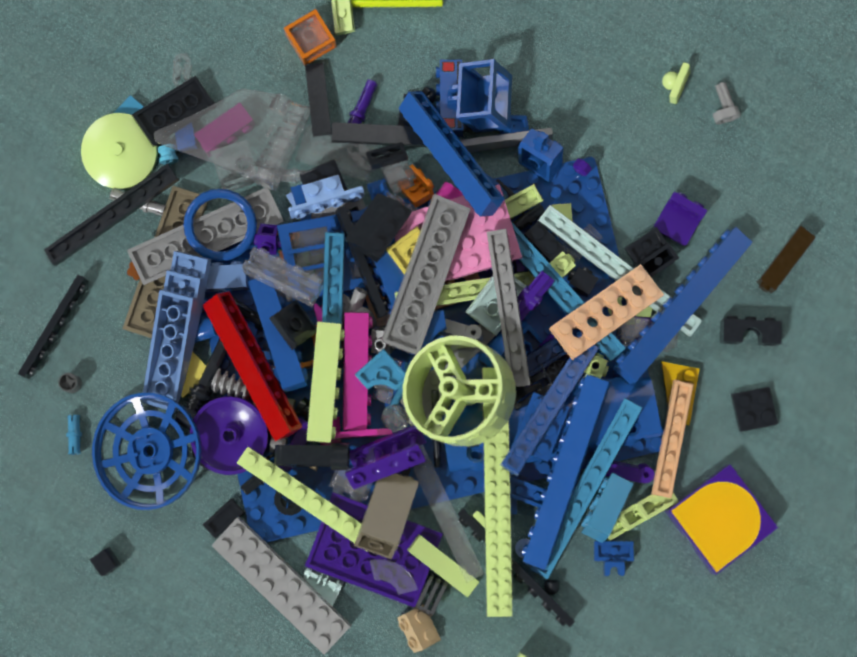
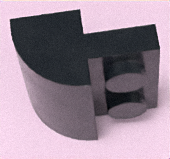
[624,227,679,278]

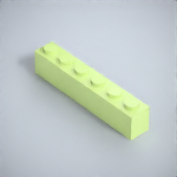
[306,322,344,443]

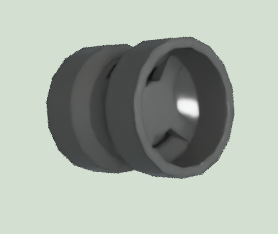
[58,373,82,393]

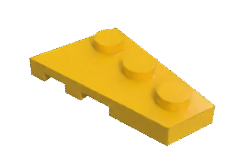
[661,361,700,426]

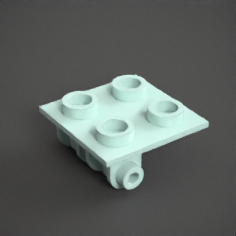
[303,568,344,606]

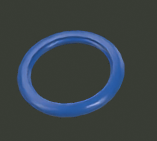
[183,188,257,261]

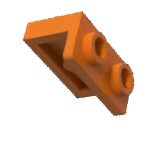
[396,164,434,208]

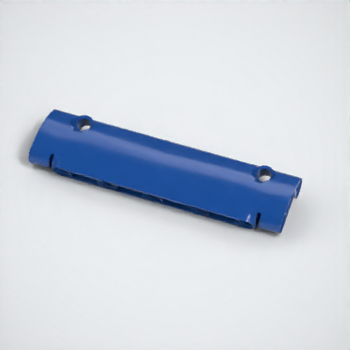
[442,376,661,472]

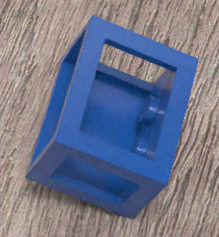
[447,59,512,133]

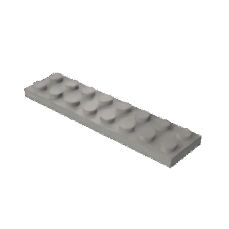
[127,187,284,285]
[380,194,471,355]
[212,517,352,655]

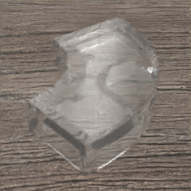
[370,559,418,594]

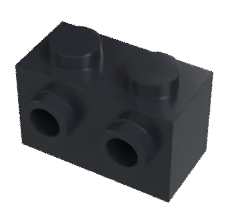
[524,221,565,263]

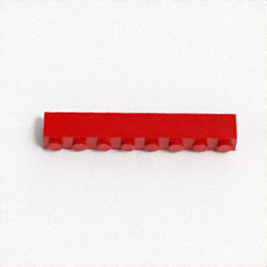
[202,291,302,442]

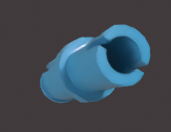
[66,415,82,455]

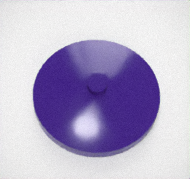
[190,396,269,475]

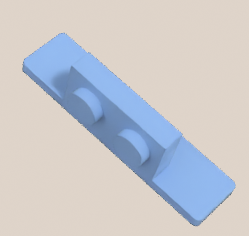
[288,175,364,219]

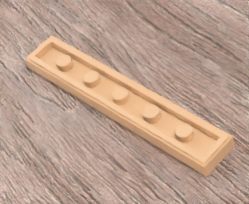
[651,380,694,498]

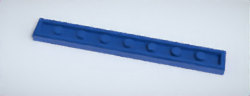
[500,345,600,476]

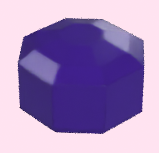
[573,158,592,176]

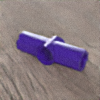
[517,270,555,322]

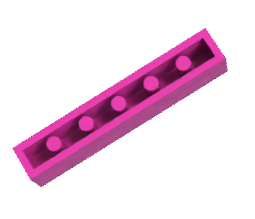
[343,312,372,430]

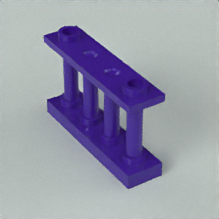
[345,425,427,490]

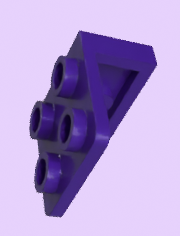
[653,192,708,246]

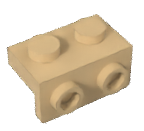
[397,604,441,653]

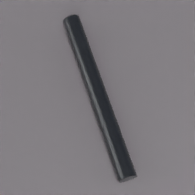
[431,390,442,468]

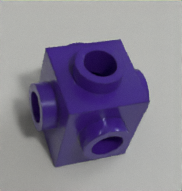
[254,223,281,255]

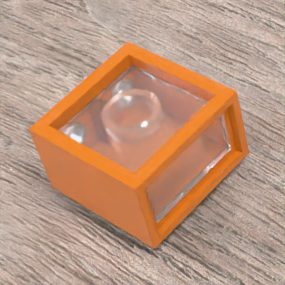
[284,9,336,66]

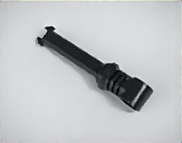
[175,338,227,430]

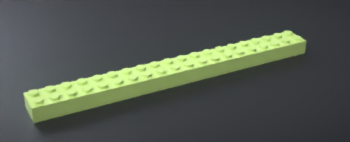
[482,368,512,617]

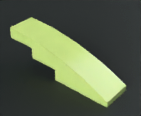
[607,493,679,541]

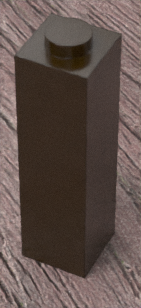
[756,226,816,293]

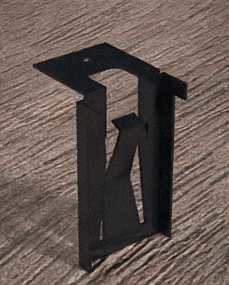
[514,364,552,410]

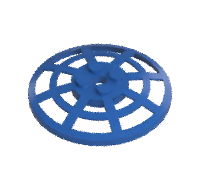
[92,393,201,510]

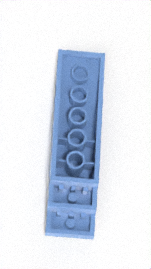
[141,251,211,412]

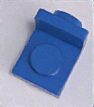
[499,115,530,135]

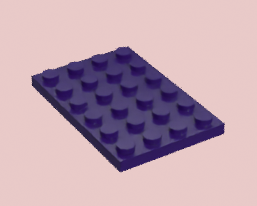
[305,492,443,608]

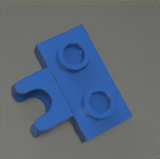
[594,541,634,576]

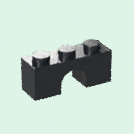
[720,316,782,346]

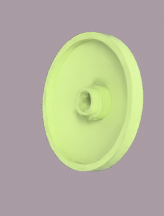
[81,113,158,189]

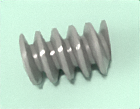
[211,368,251,401]

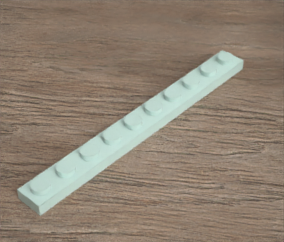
[538,205,702,336]

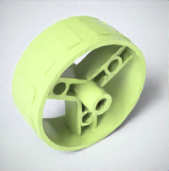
[403,336,516,446]

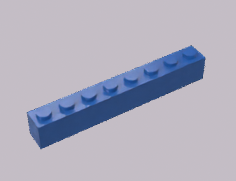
[398,92,505,217]

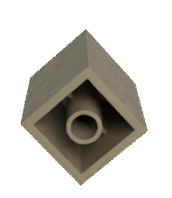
[354,473,419,559]

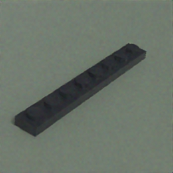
[44,163,179,266]
[457,509,575,627]

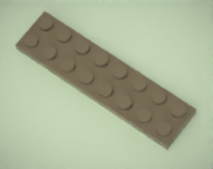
[122,186,209,339]

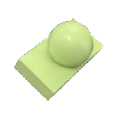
[662,62,690,104]

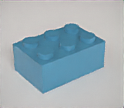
[581,473,633,543]

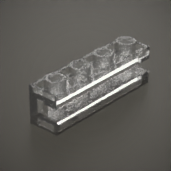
[242,247,324,307]

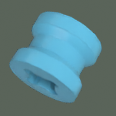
[158,144,179,165]

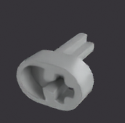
[713,82,741,125]

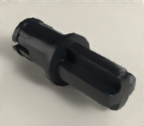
[512,204,545,231]
[241,475,265,495]

